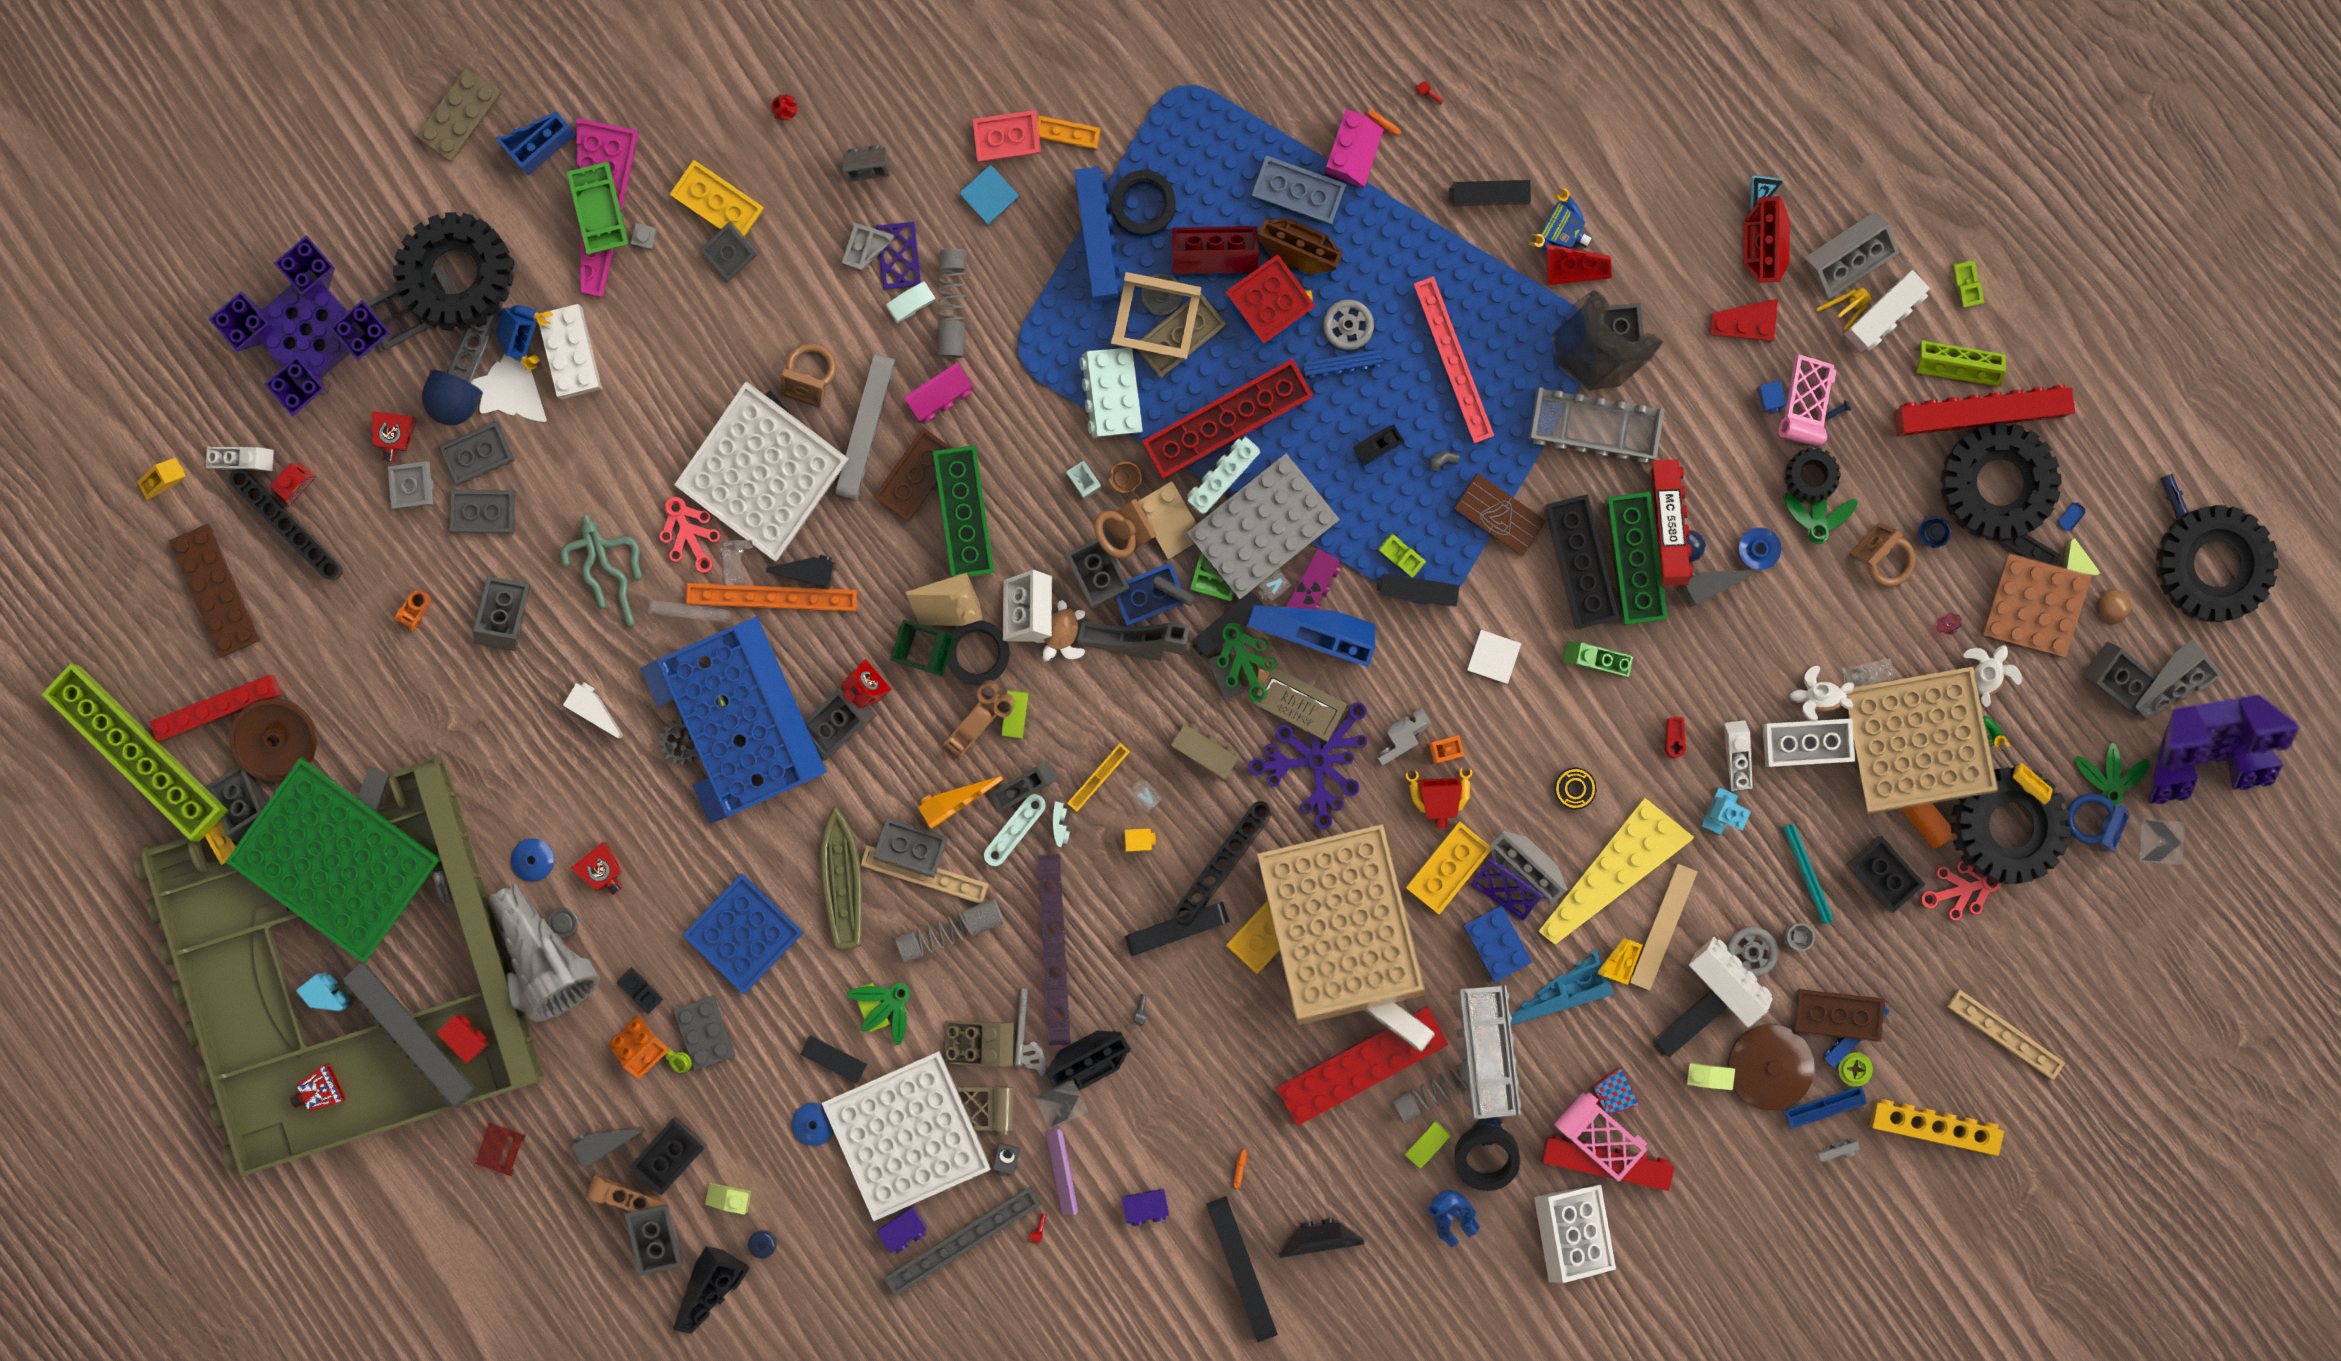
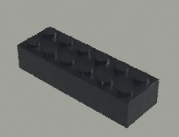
[1544,494,1620,630]

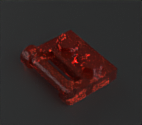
[475,1122,526,1176]

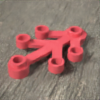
[660,497,721,573]
[1920,861,2001,920]

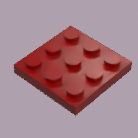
[1226,254,1316,344]

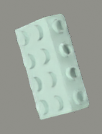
[1080,348,1143,438]
[1187,437,1260,513]

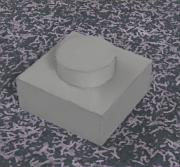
[631,223,657,250]

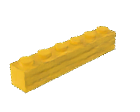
[1067,743,1130,812]

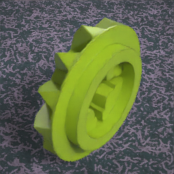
[1838,1052,1873,1087]

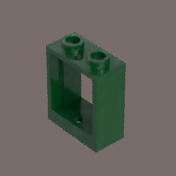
[890,620,956,677]

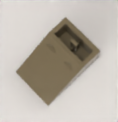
[944,1021,1014,1067]

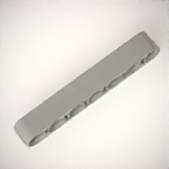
[836,353,896,500]

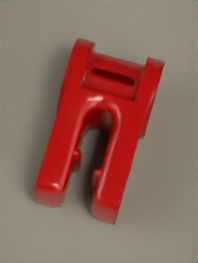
[1664,717,1686,758]

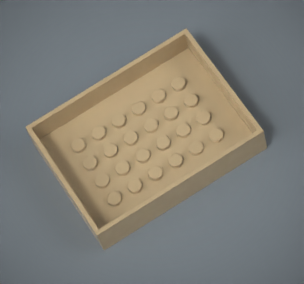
[1257,824,1424,1025]

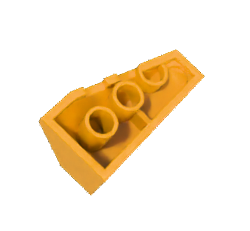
[918,776,1004,829]

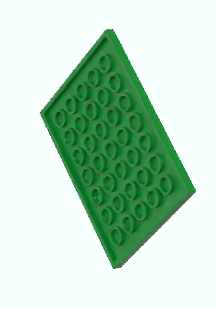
[225,757,441,964]

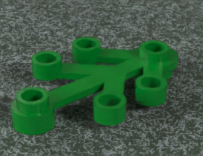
[1216,623,1277,702]

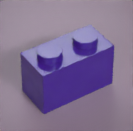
[1122,1188,1169,1226]
[876,1206,928,1253]

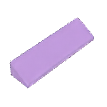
[1046,1128,1078,1215]

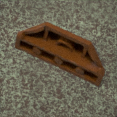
[1257,219,1343,275]

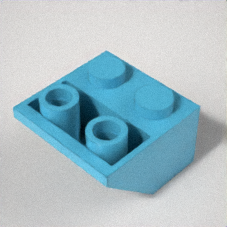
[296,972,352,1011]

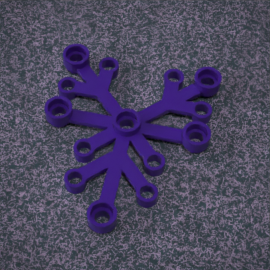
[1249,702,1367,829]

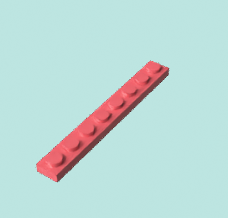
[1413,276,1494,444]

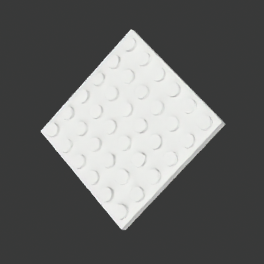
[675,382,849,562]
[822,1051,991,1221]

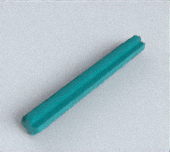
[1783,823,1833,924]

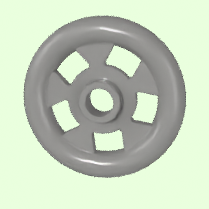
[1323,300,1374,350]
[1727,927,1779,977]

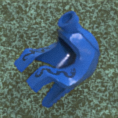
[1427,1190,1480,1248]

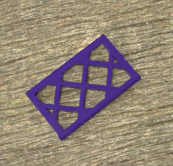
[876,222,921,290]
[1471,858,1544,920]

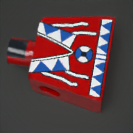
[290,1063,346,1111]

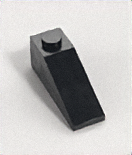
[766,555,836,588]

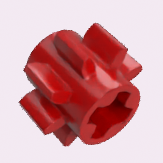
[771,94,798,121]

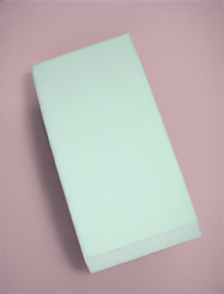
[886,282,936,323]
[1053,801,1070,847]

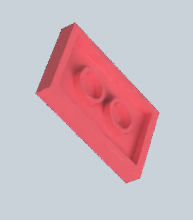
[973,110,1041,162]

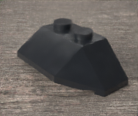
[1045,1031,1131,1090]
[1278,1217,1365,1258]

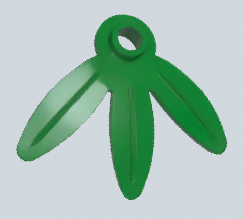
[1783,483,1858,544]
[2075,743,2150,806]
[847,983,910,1045]

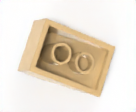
[1138,481,1197,559]
[906,573,983,626]

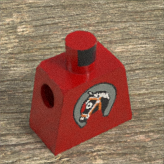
[372,411,417,462]
[841,659,892,708]
[571,842,623,895]

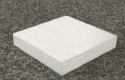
[1467,630,1521,684]

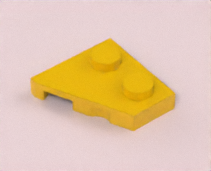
[1597,938,1643,985]

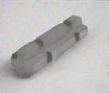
[433,870,452,904]

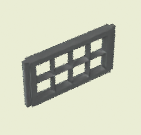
[365,263,457,352]

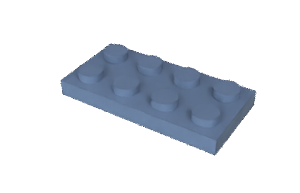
[1251,155,1346,225]

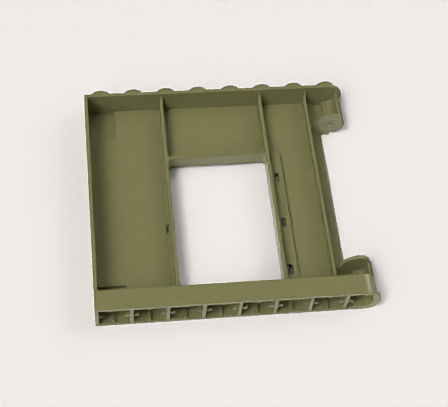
[134,753,544,1177]

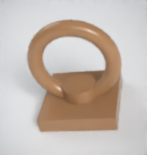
[780,343,837,408]
[1094,499,1157,558]
[1850,522,1916,587]

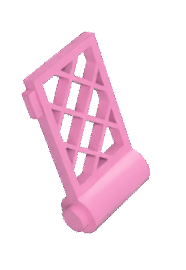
[1778,354,1837,448]
[1554,1092,1648,1181]

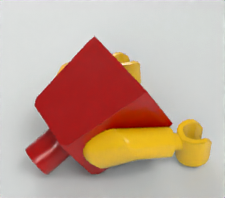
[1406,768,1472,829]

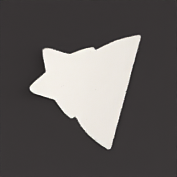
[471,354,547,422]

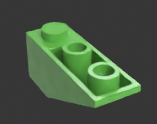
[1563,641,1633,677]

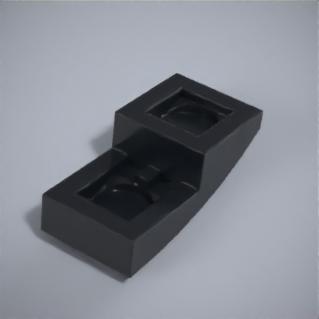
[617,967,663,1014]

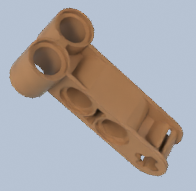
[942,680,1015,759]
[586,1173,669,1212]

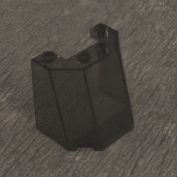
[1551,290,1663,391]

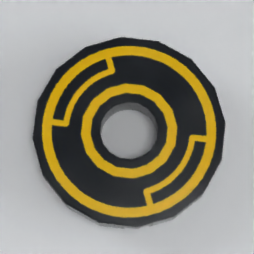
[1554,767,1597,810]

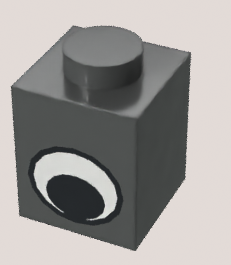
[993,1143,1021,1177]

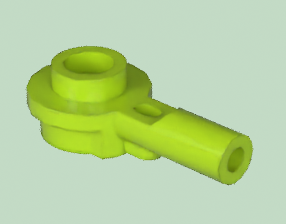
[664,1049,692,1073]

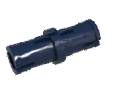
[2160,473,2189,518]

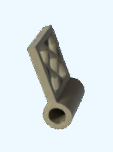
[956,1087,1014,1135]

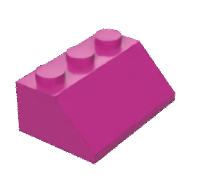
[1324,109,1384,188]
[904,362,974,423]

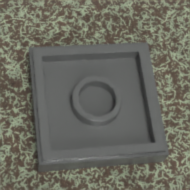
[700,221,759,282]

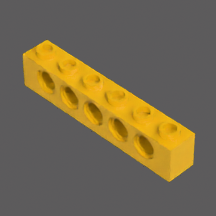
[1869,1099,2004,1156]

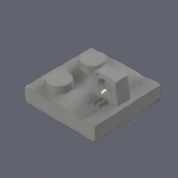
[388,462,434,509]

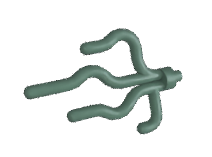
[560,515,642,627]

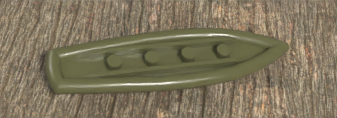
[820,806,862,950]

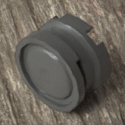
[547,908,579,938]

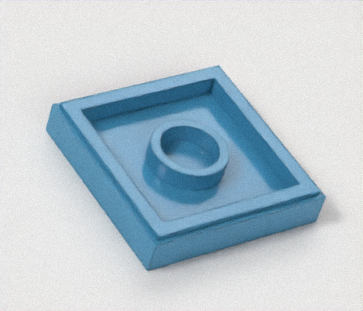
[959,165,1019,225]

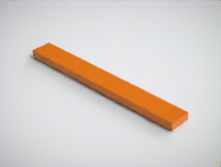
[686,583,858,612]

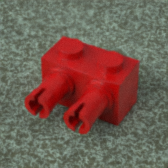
[437,1014,489,1064]

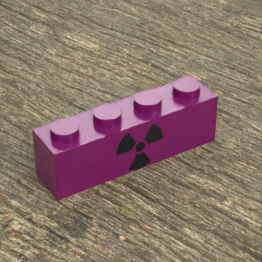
[1286,549,1342,609]

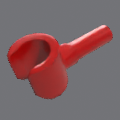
[1415,82,1444,105]
[1030,1213,1047,1243]

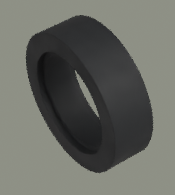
[1112,170,1176,236]
[947,620,1010,685]
[1455,1125,1520,1191]

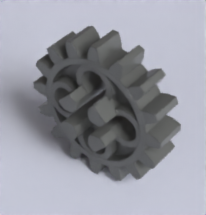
[658,719,700,765]

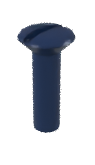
[1826,400,1851,419]

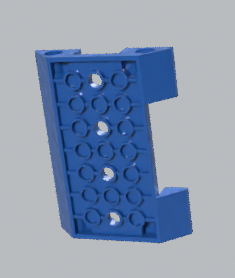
[640,616,827,824]

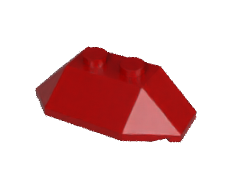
[1743,196,1790,283]

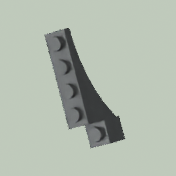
[1077,621,1190,661]

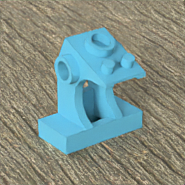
[1701,787,1751,835]

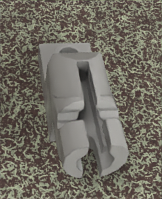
[1377,707,1432,766]

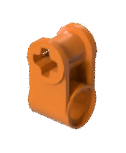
[394,591,431,632]

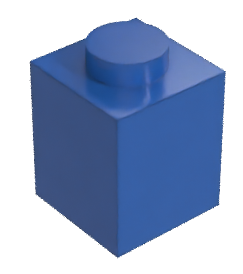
[1757,381,1786,415]

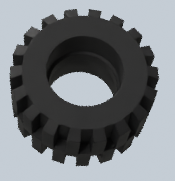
[1784,447,1841,504]

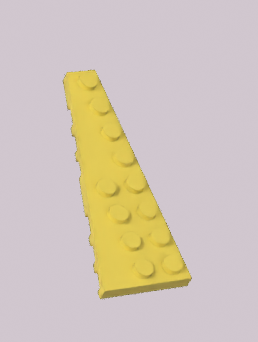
[1538,798,1694,945]

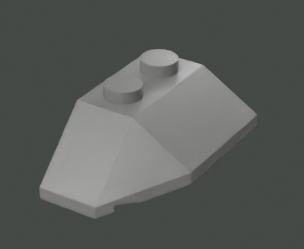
[1490,831,1567,904]

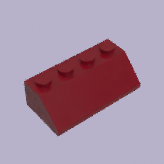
[1172,226,1259,274]

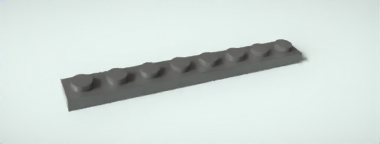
[884,1186,1041,1296]

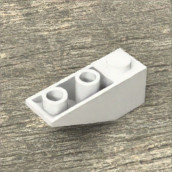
[206,447,274,471]
[1724,720,1753,791]

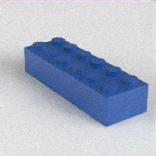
[1074,166,1122,302]

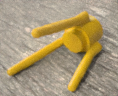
[1816,287,1872,330]

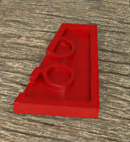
[1546,244,1612,285]
[1709,299,1778,342]

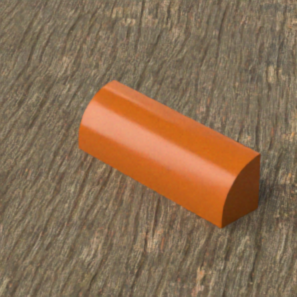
[1900,803,1957,850]

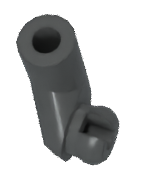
[1429,451,1460,472]

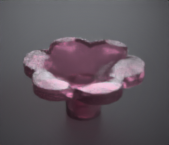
[1936,613,1962,635]

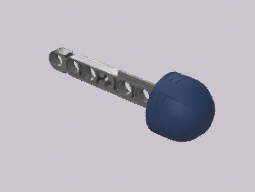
[422,256,518,425]

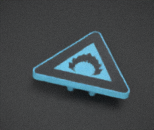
[1750,175,1783,210]

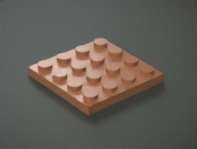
[1982,553,2092,657]

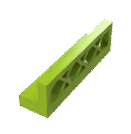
[1916,340,2006,387]

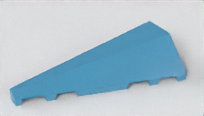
[1511,949,1614,1025]

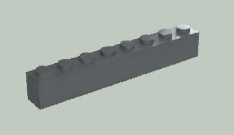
[343,962,478,1108]

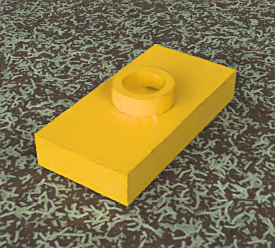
[2013,762,2053,805]

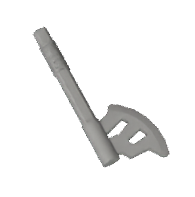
[1014,988,1046,1076]

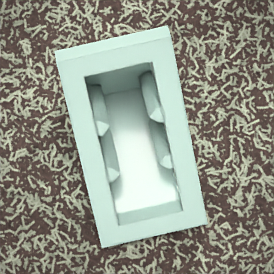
[1066,460,1102,499]

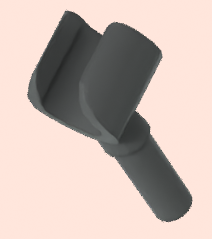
[1134,994,1148,1026]

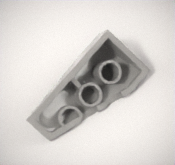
[2135,639,2223,719]

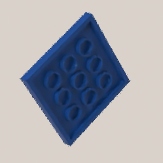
[682,873,804,994]

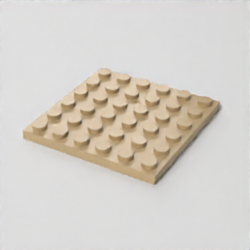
[1848,667,1998,814]

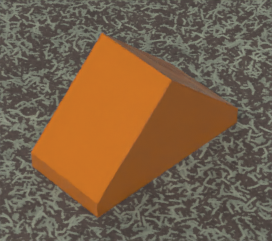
[1427,735,1465,764]

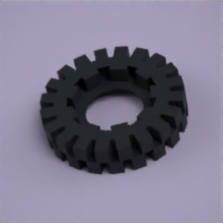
[393,212,514,331]
[1940,423,2062,541]
[2156,505,2278,622]
[1951,767,2071,884]

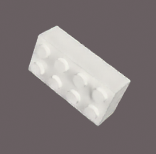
[1844,270,1930,352]
[539,304,602,400]
[1762,719,1855,767]
[1689,937,1773,1028]

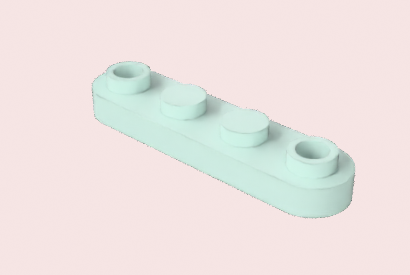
[984,794,1046,866]

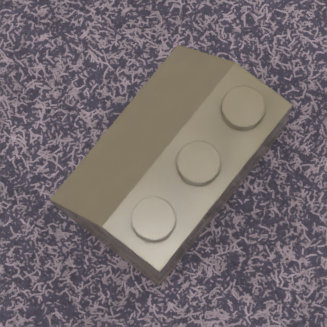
[1171,723,1238,780]

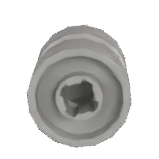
[1783,923,1815,951]

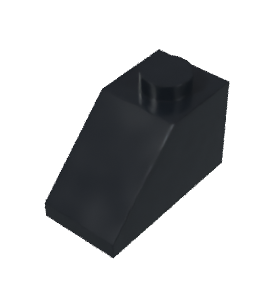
[1353,424,1405,466]

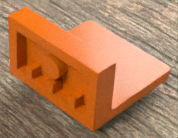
[608,1015,669,1080]

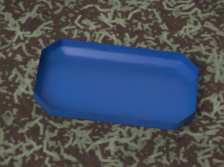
[2059,502,2086,531]

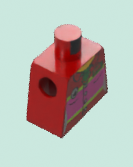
[270,462,316,507]

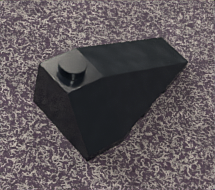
[673,1246,750,1334]

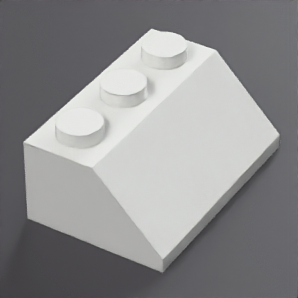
[1003,570,1052,641]

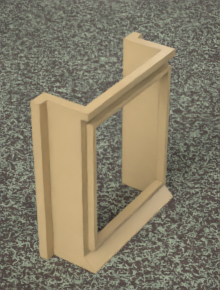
[1111,272,1201,359]

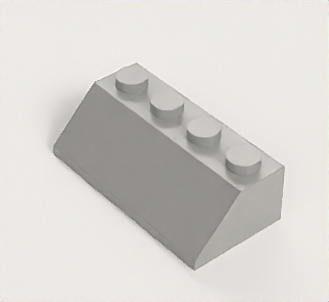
[1804,211,1900,299]

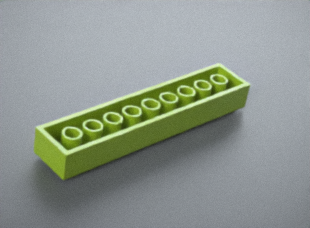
[41,663,228,842]

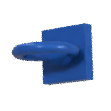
[2066,793,2131,852]

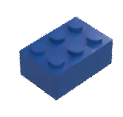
[1116,563,1184,627]
[1462,905,1532,983]

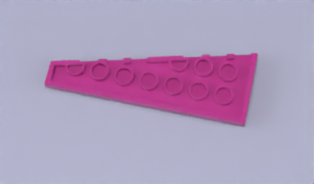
[576,118,639,298]

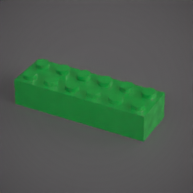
[932,445,994,577]
[1605,492,1668,626]

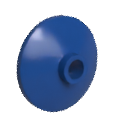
[1739,527,1782,570]
[511,839,554,881]
[792,1103,834,1146]

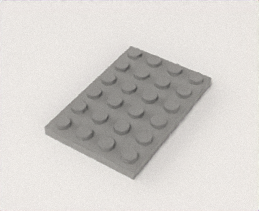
[1186,453,1340,600]

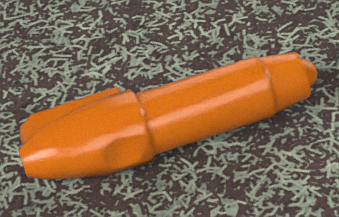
[1366,109,1401,135]
[1233,1149,1247,1190]

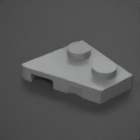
[842,223,895,271]
[1818,1138,1860,1162]

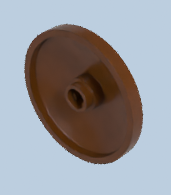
[229,698,318,782]
[1728,1024,1815,1110]

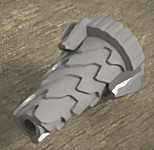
[488,884,601,1022]

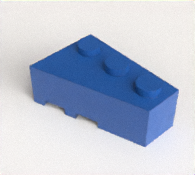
[495,111,576,175]

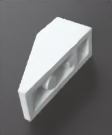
[563,682,623,739]

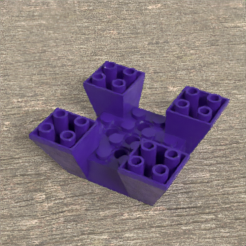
[209,235,391,417]
[2148,695,2299,804]

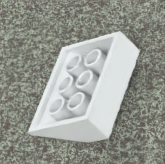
[1534,1184,1616,1283]

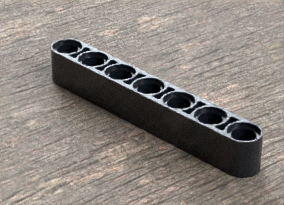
[229,469,343,580]
[1174,801,1271,926]
[1206,1196,1278,1342]

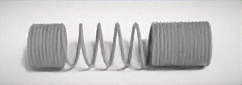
[937,249,967,358]
[895,899,1004,963]
[1392,1050,1499,1124]

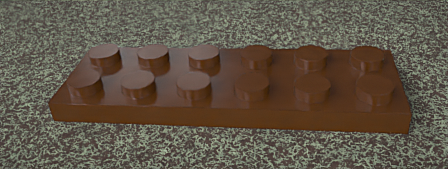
[169,524,261,658]

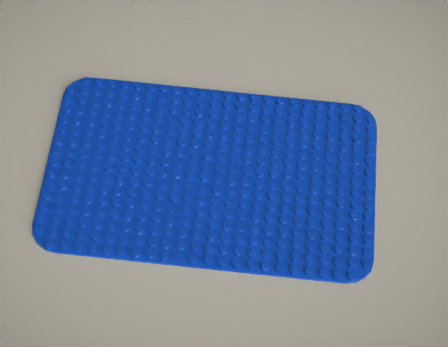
[1018,85,1598,604]

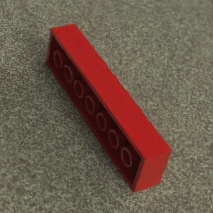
[1142,359,1313,480]
[1894,384,2075,437]
[1276,1006,1449,1126]

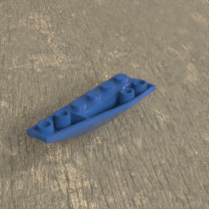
[1246,605,1375,667]

